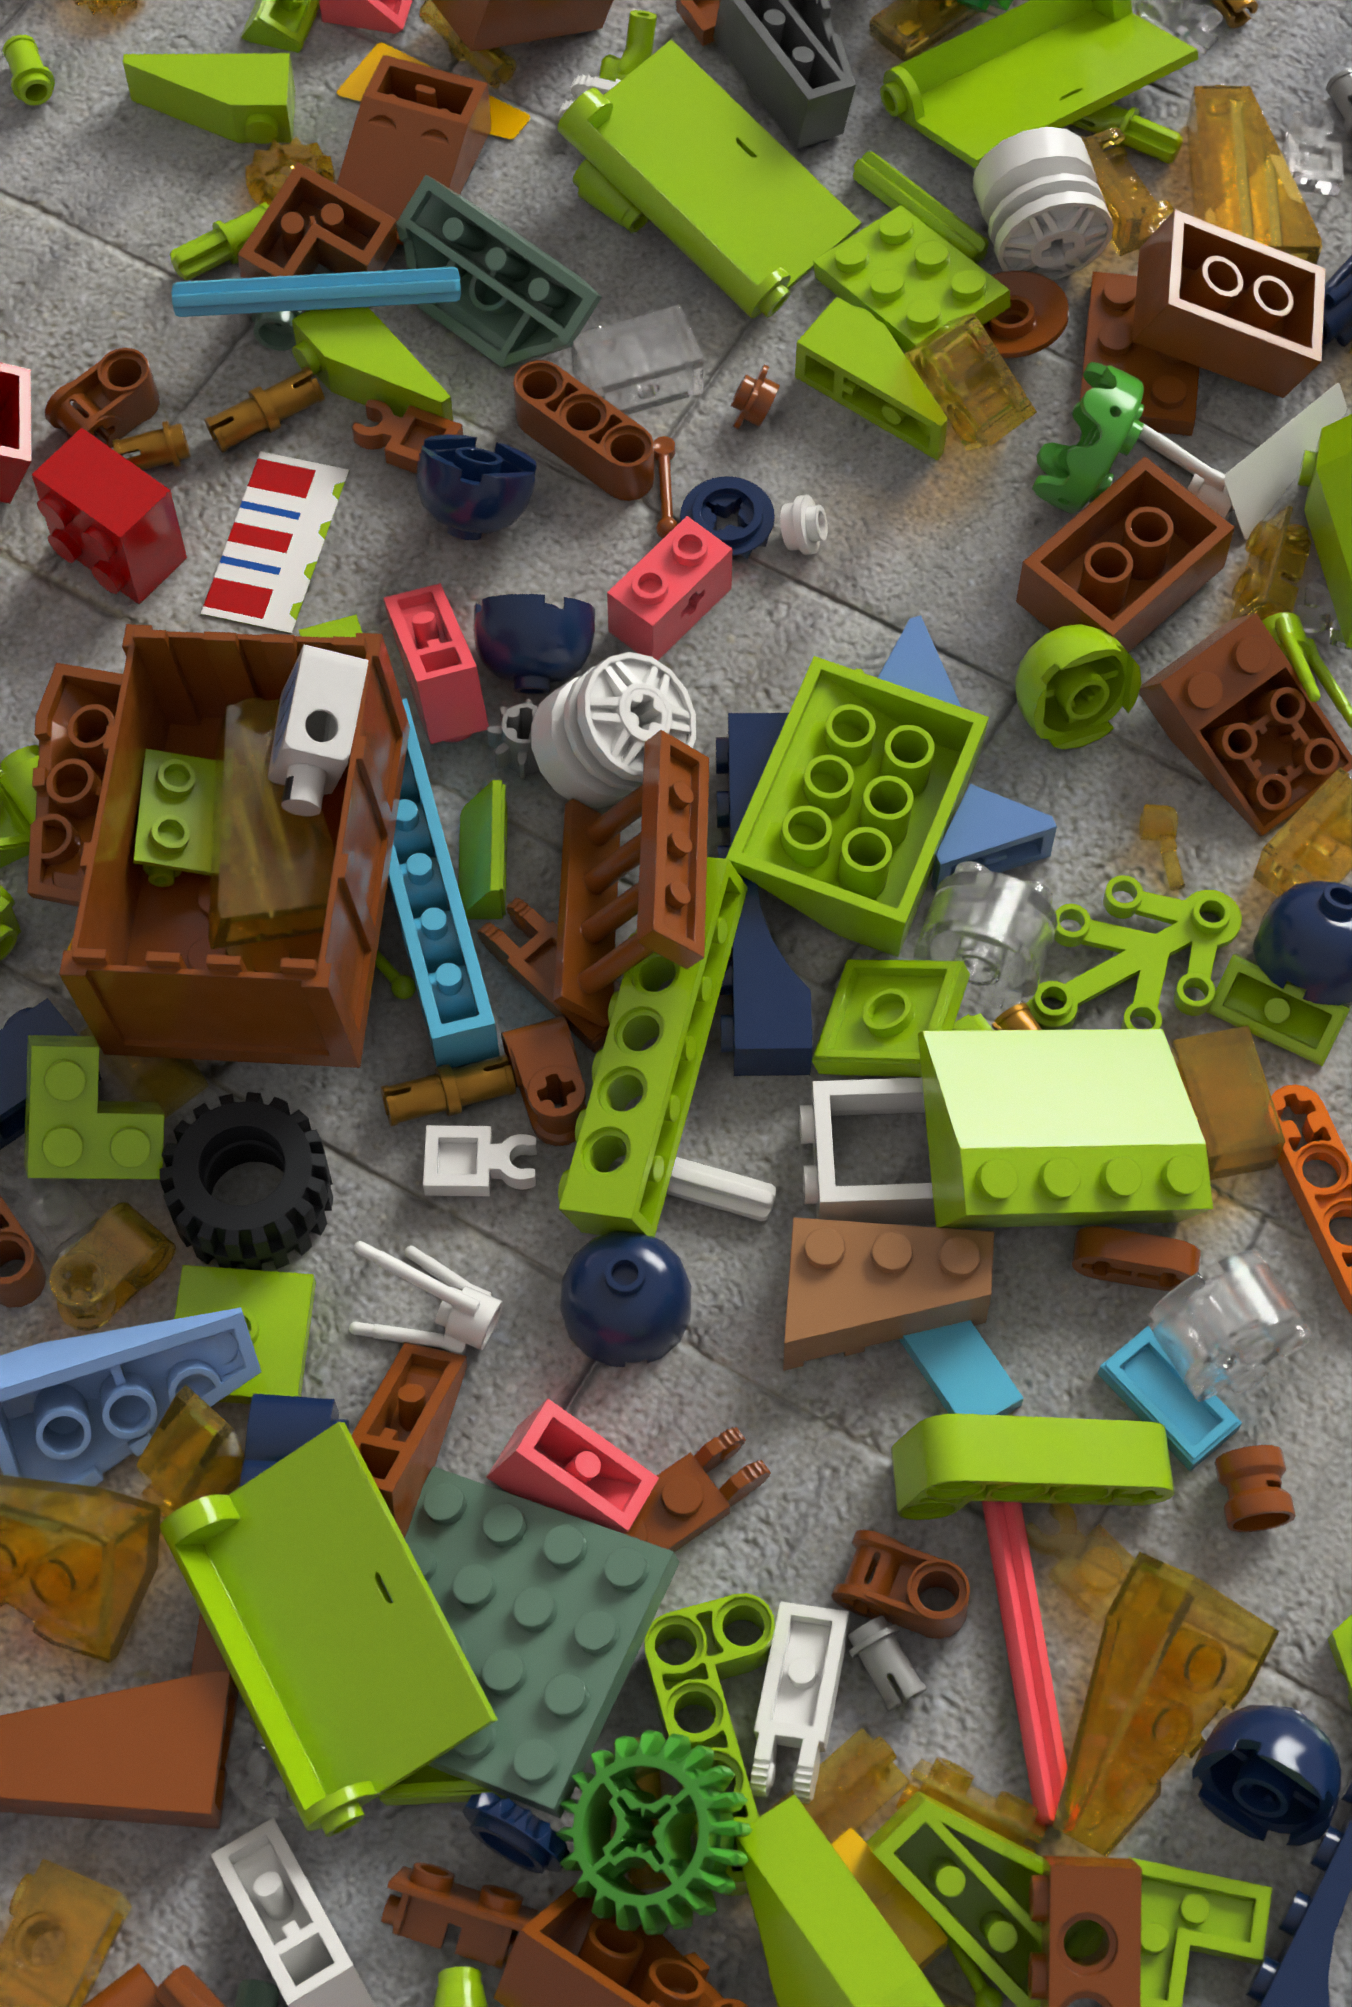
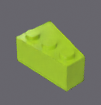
[866,1791,1102,2007]

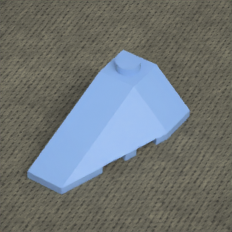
[0,1308,261,1515]

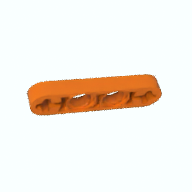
[1262,1084,1352,1314]

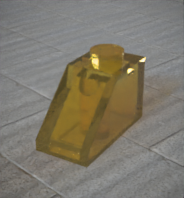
[136,1385,245,1519]

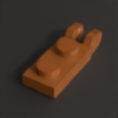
[477,897,621,1053]
[625,1427,771,1552]

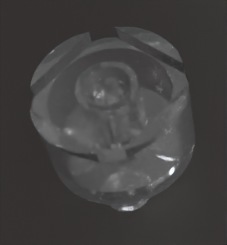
[914,861,1058,1009]
[1148,1250,1313,1402]

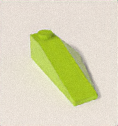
[1297,414,1352,648]
[735,1794,945,2007]

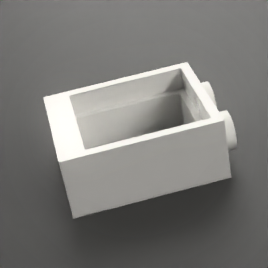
[799,1077,935,1224]

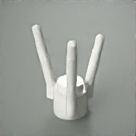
[1138,423,1233,521]
[349,1241,503,1355]

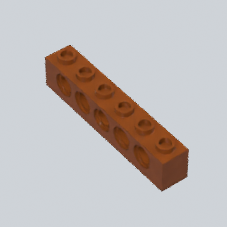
[1028,1856,1142,2007]

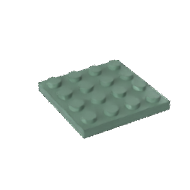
[381,1466,680,1819]

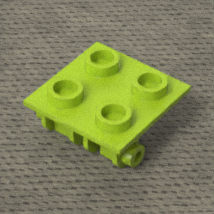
[133,749,272,887]

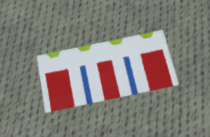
[201,451,349,633]

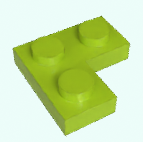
[1129,1857,1272,2007]

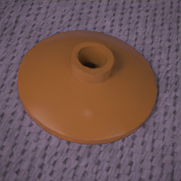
[961,271,1069,358]

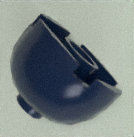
[416,434,537,541]
[473,594,595,695]
[1252,881,1352,1005]
[560,1231,691,1367]
[1192,1705,1341,1846]

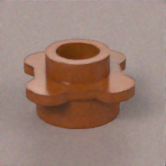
[730,364,780,429]

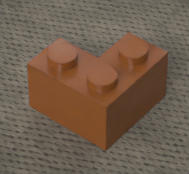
[238,162,397,278]

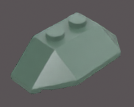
[397,175,602,369]

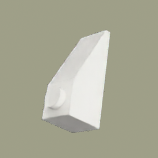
[210,1817,376,2007]

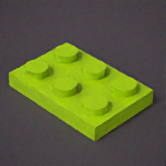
[813,205,1011,365]

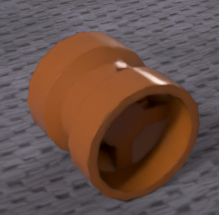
[1215,1445,1296,1532]

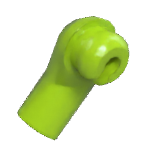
[599,10,657,82]

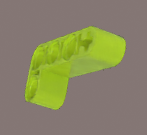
[891,1413,1175,1520]
[644,1593,775,1896]

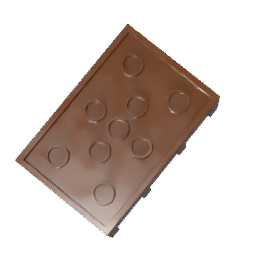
[59,624,410,1068]

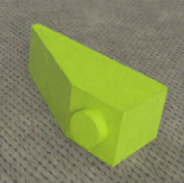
[123,53,296,144]
[795,296,948,461]
[292,307,454,421]

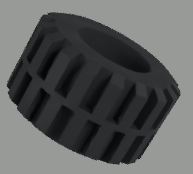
[159,1092,333,1270]

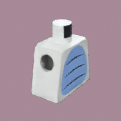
[268,645,369,816]

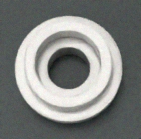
[780,495,828,555]

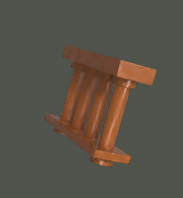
[553,730,709,1028]

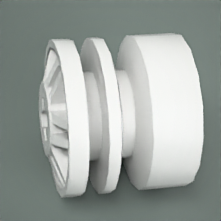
[972,127,1114,280]
[531,652,696,809]

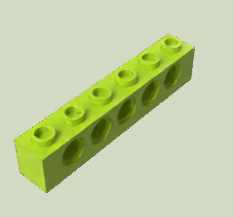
[558,857,748,1237]

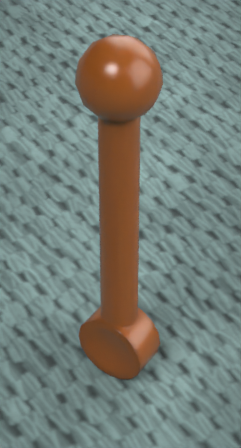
[653,436,678,539]

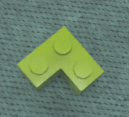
[24,1035,165,1180]

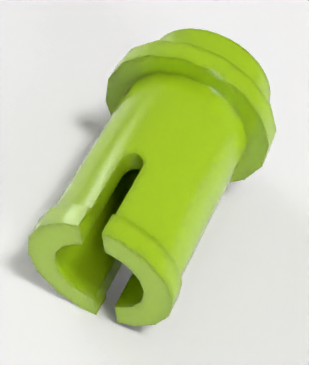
[2,35,55,106]

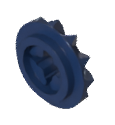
[680,476,775,560]
[463,1792,570,1874]

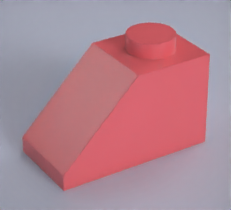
[486,1398,659,1534]

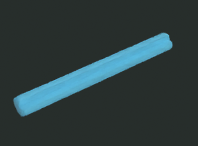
[172,267,461,317]

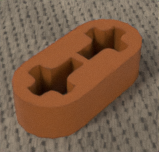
[1072,1226,1201,1292]

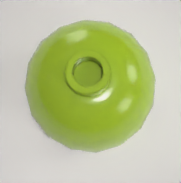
[1015,624,1142,750]

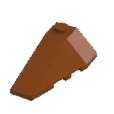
[27,663,123,907]

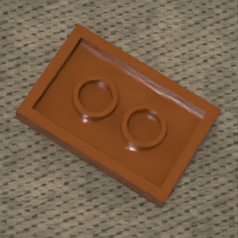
[1076,271,1200,436]

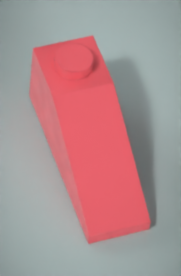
[383,583,489,744]

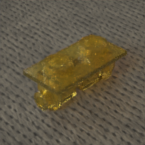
[1231,505,1312,621]
[764,1728,910,1844]
[895,1757,1048,1854]

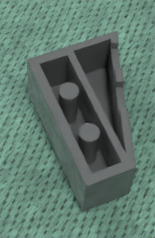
[713,0,856,149]

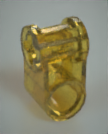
[49,1202,176,1331]

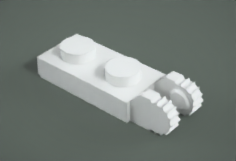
[750,1602,851,1805]

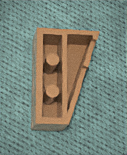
[783,1217,994,1371]

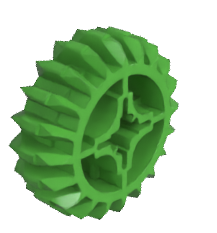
[555,1730,753,1935]

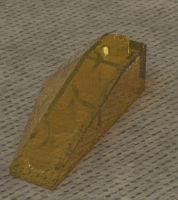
[0,1475,161,1663]
[1053,1551,1280,1858]

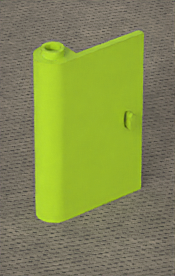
[880,0,1199,169]
[557,39,862,318]
[159,1422,498,1837]

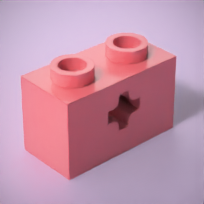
[607,516,733,661]

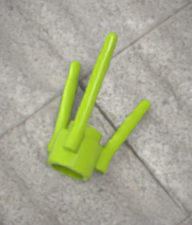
[1262,612,1352,728]

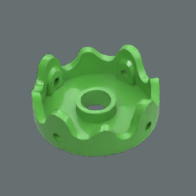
[1032,362,1145,514]

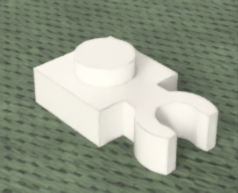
[423,1125,537,1196]

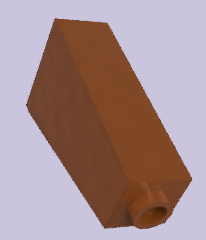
[0,1670,239,1829]

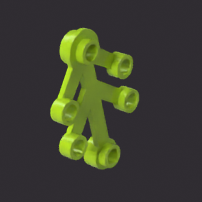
[1027,875,1242,1030]

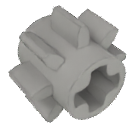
[487,699,540,780]

